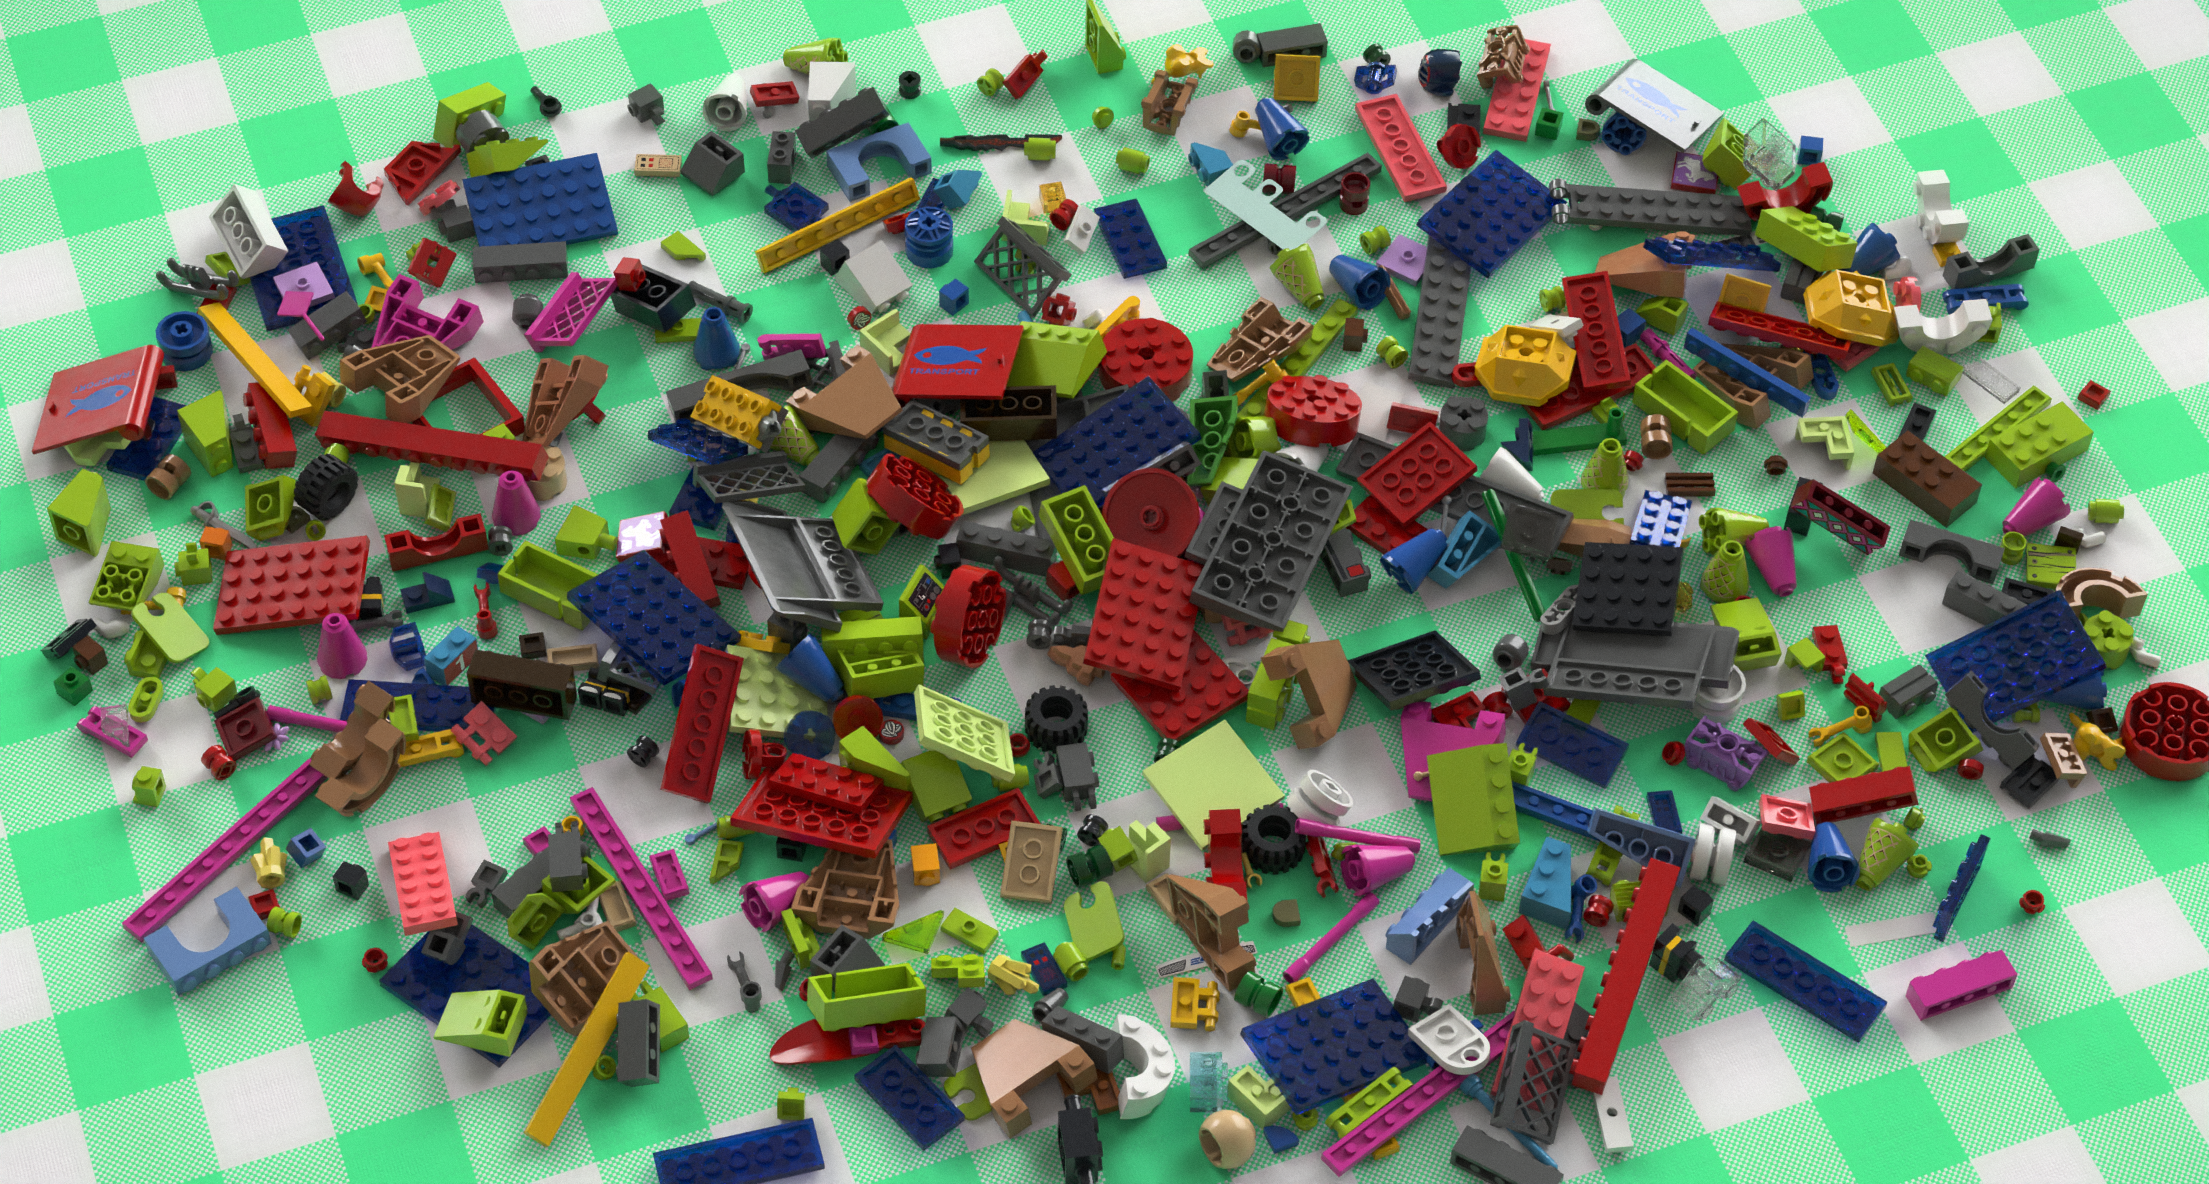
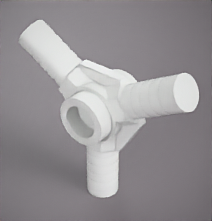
[556,897,603,941]

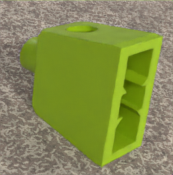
[555,505,618,560]

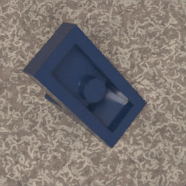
[1501,418,1533,471]
[400,572,455,614]

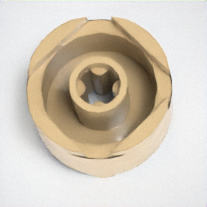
[526,446,567,501]

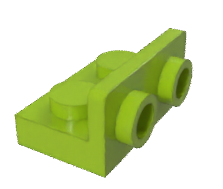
[124,628,168,679]
[781,909,820,970]

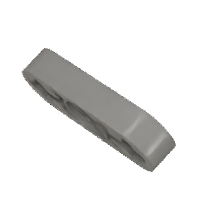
[1540,585,1578,635]

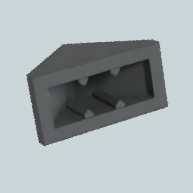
[1201,370,1229,398]

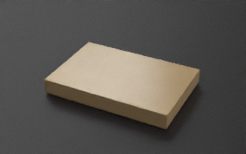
[1000,820,1063,904]

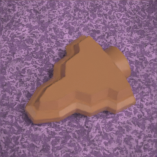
[1048,645,1106,686]

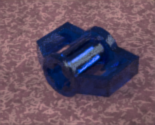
[1354,61,1397,94]
[389,622,426,671]

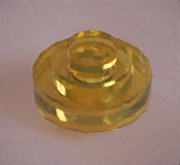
[1676,581,1693,613]

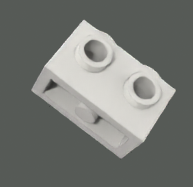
[1700,796,1761,845]

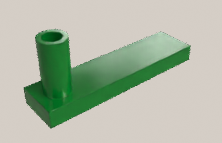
[1533,408,1627,456]

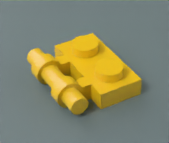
[294,365,336,427]
[1170,977,1220,1032]

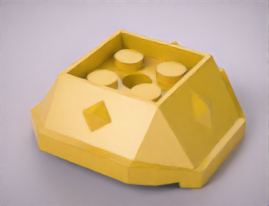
[1803,270,1899,347]
[1475,325,1576,407]

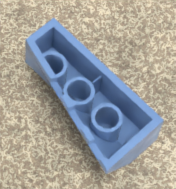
[1587,807,1696,889]
[1385,867,1474,965]

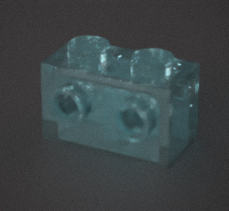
[1190,1052,1228,1112]

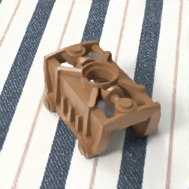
[1477,25,1530,89]
[1141,69,1198,136]

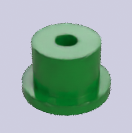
[2045,462,2066,482]

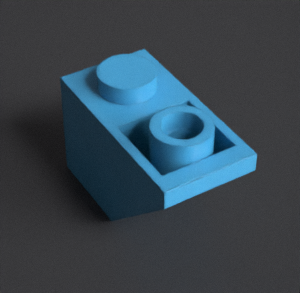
[1188,142,1233,187]
[933,170,982,210]

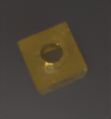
[1039,182,1066,214]

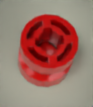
[1049,199,1078,231]
[201,745,237,780]

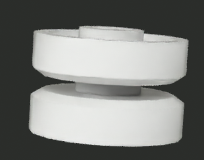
[1689,665,1746,723]
[1287,770,1353,826]
[1689,823,1736,886]

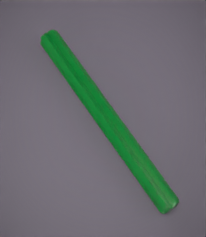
[1482,489,1545,622]

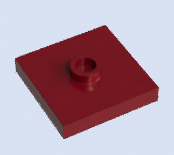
[214,696,277,761]

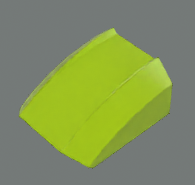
[245,475,296,541]
[1909,706,1983,772]
[507,893,566,950]

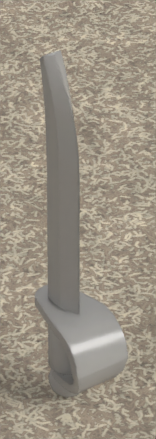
[190,501,258,549]

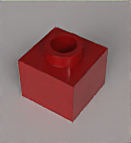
[613,257,646,292]

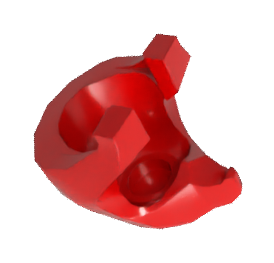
[328,161,384,217]

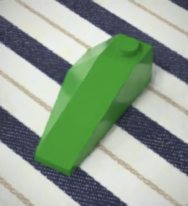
[1187,395,1238,486]

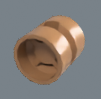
[1640,414,1673,460]
[145,454,191,500]

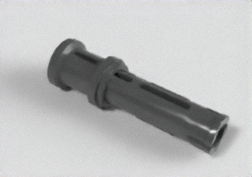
[689,281,753,324]

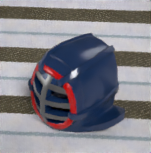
[1418,49,1462,96]

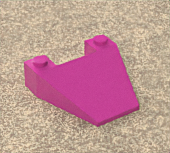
[371,274,484,350]
[1401,701,1506,802]

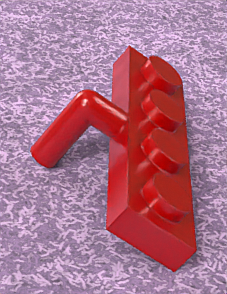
[1502,915,1574,971]

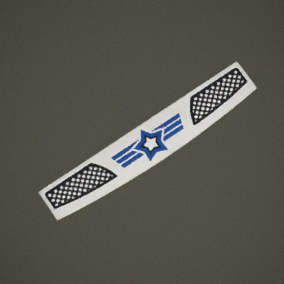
[1155,941,1258,978]

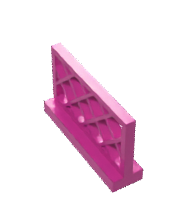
[524,272,618,352]

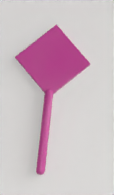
[277,291,325,341]

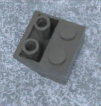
[680,131,745,196]
[810,925,885,992]

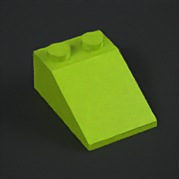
[1085,0,1126,74]
[1702,117,1757,190]
[838,726,911,792]

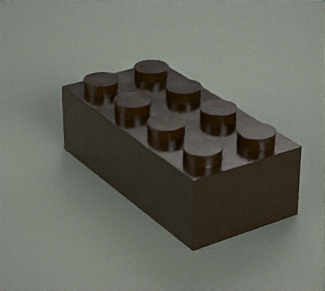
[960,385,1057,441]
[466,649,577,720]

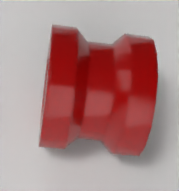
[1482,691,1513,720]
[1583,895,1614,927]

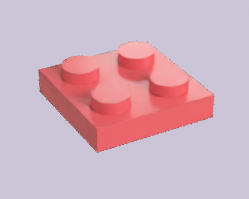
[1759,794,1815,840]

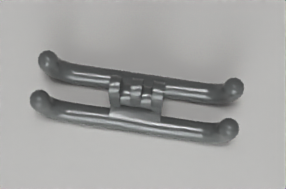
[156,258,239,301]
[984,556,1073,626]

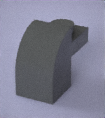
[421,911,473,965]

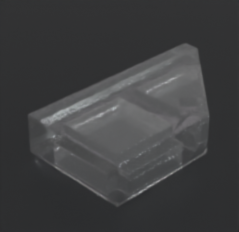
[100,704,130,747]

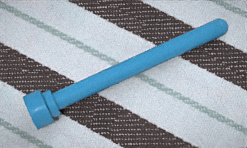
[1459,1074,1558,1169]

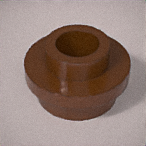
[1764,455,1788,475]

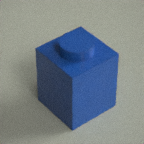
[1617,308,1646,348]

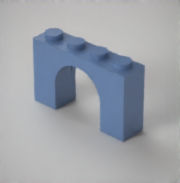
[826,122,932,202]
[144,887,272,996]

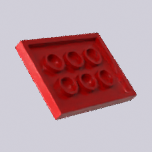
[1357,422,1478,528]

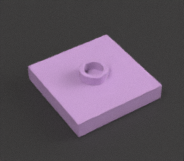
[1376,234,1427,287]
[273,262,335,307]

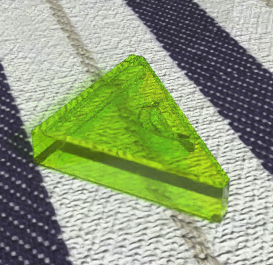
[1845,409,1886,454]
[882,910,944,954]

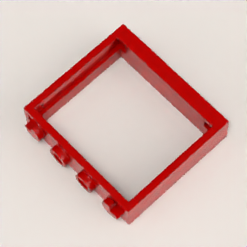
[412,357,525,469]

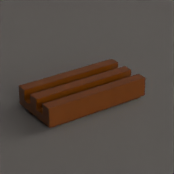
[1665,473,1716,496]

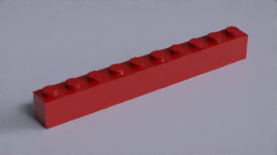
[315,411,549,481]
[1569,858,1681,1095]

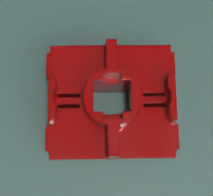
[407,238,457,288]
[1843,673,1887,723]

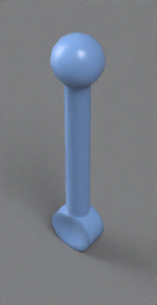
[685,814,731,845]

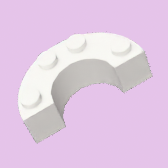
[1913,170,1969,244]
[1893,299,1992,354]
[1111,1014,1175,1119]

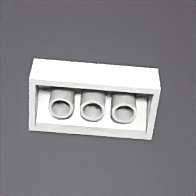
[209,184,288,279]

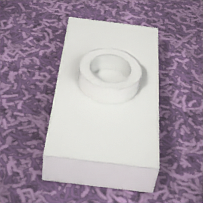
[1064,204,1100,255]

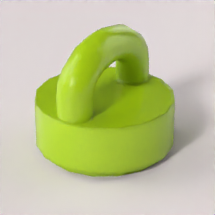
[1011,505,1035,532]

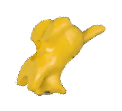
[1151,44,1214,84]
[2069,712,2126,771]

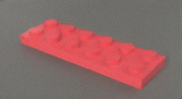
[1483,36,1551,142]
[1355,93,1447,202]
[388,832,458,936]
[1490,949,1585,1112]

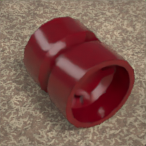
[1262,163,1296,194]
[1339,172,1370,215]

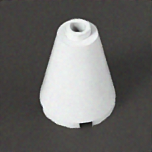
[702,74,747,132]
[1273,443,1329,472]
[1480,447,1545,501]

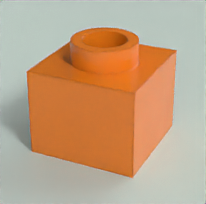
[199,526,233,560]

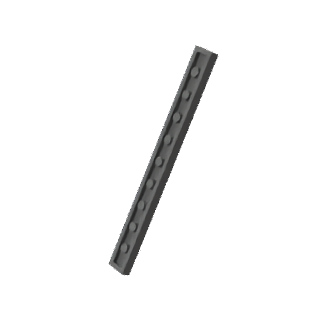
[1189,152,1382,269]

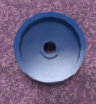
[156,311,213,372]

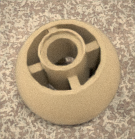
[1199,1110,1256,1169]

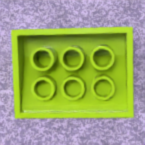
[1006,321,1107,398]
[1427,743,1520,856]

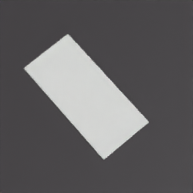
[1336,382,1405,451]

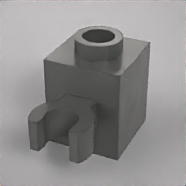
[627,83,665,126]
[438,199,475,243]
[1498,666,1549,712]
[1392,975,1443,1023]
[944,987,994,1038]

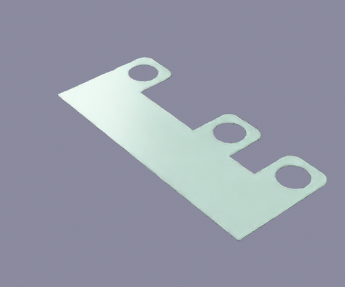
[1203,160,1327,250]

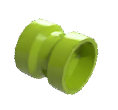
[1359,225,1391,255]
[1376,336,1408,369]
[2000,532,2027,565]
[267,907,302,938]

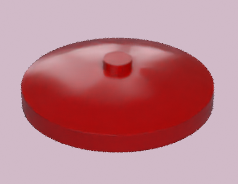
[1102,468,1200,557]

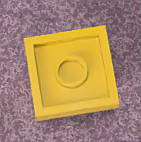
[1273,54,1320,101]
[1718,273,1772,313]

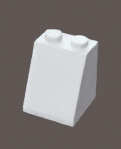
[808,62,856,121]
[834,240,913,315]

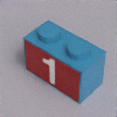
[424,626,478,687]

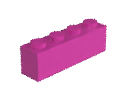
[1905,949,2017,1021]

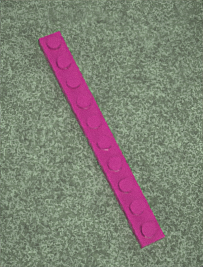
[122,758,328,943]
[570,787,713,990]
[1321,1011,1515,1177]

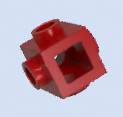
[1041,293,1077,326]

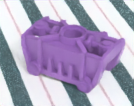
[1685,715,1769,791]

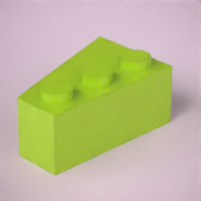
[433,82,506,148]
[836,649,924,699]

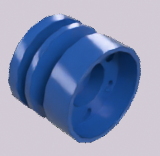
[905,207,953,269]

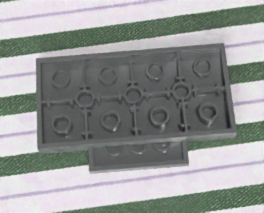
[1184,450,1353,632]

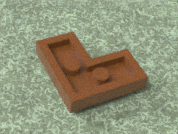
[1056,1068,1120,1116]

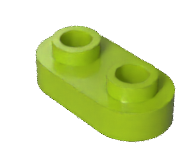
[128,677,164,723]

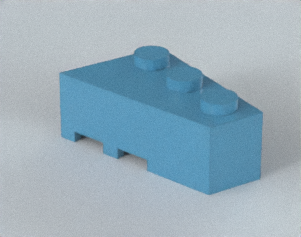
[1427,510,1502,589]
[1518,837,1571,930]

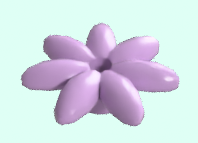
[264,723,289,751]

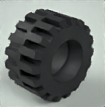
[293,454,359,521]
[1025,685,1088,754]
[1241,804,1306,875]

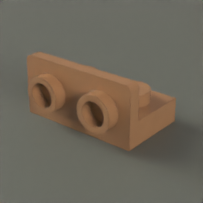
[2040,733,2087,788]

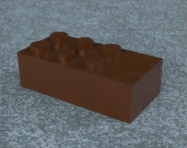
[1873,430,1982,528]

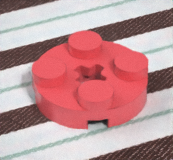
[417,179,461,216]
[1893,277,1921,312]

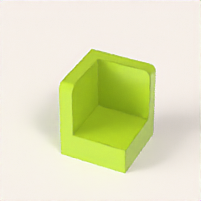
[1784,637,1826,673]

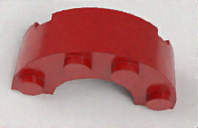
[1737,162,1833,221]
[1203,809,1248,902]

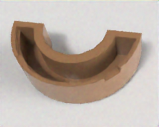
[2048,568,2148,629]
[309,680,395,779]
[315,718,406,817]

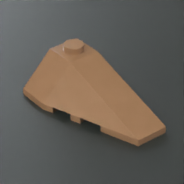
[1557,519,1632,558]

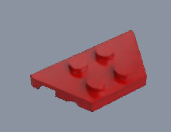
[384,141,461,206]

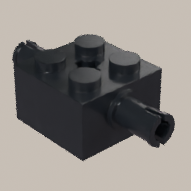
[1057,1095,1103,1184]

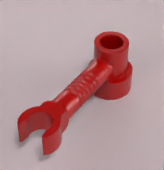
[473,582,498,639]

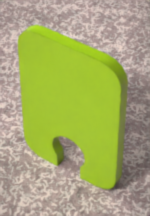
[1550,489,1624,525]
[131,593,209,663]
[1064,881,1125,962]
[944,1063,992,1121]

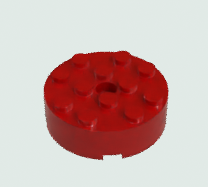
[1099,318,1193,404]
[1264,375,1362,447]
[867,454,964,540]
[930,565,1006,668]
[2119,682,2209,782]

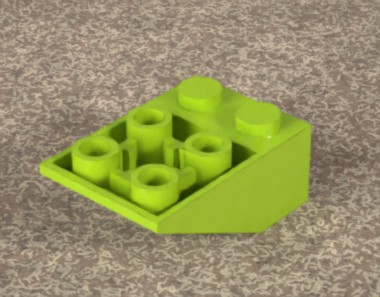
[466,136,548,178]
[88,541,165,611]
[1710,597,1782,671]
[433,990,528,1057]

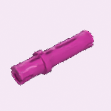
[1640,328,1697,380]

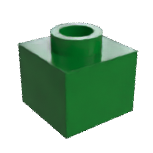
[1535,107,1564,140]
[54,666,93,706]

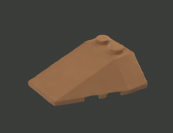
[1207,297,1314,382]
[791,839,899,939]
[529,921,640,1036]

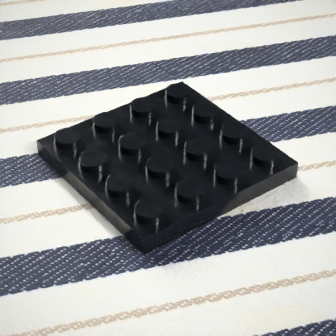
[1572,542,1684,636]
[1347,630,1481,710]

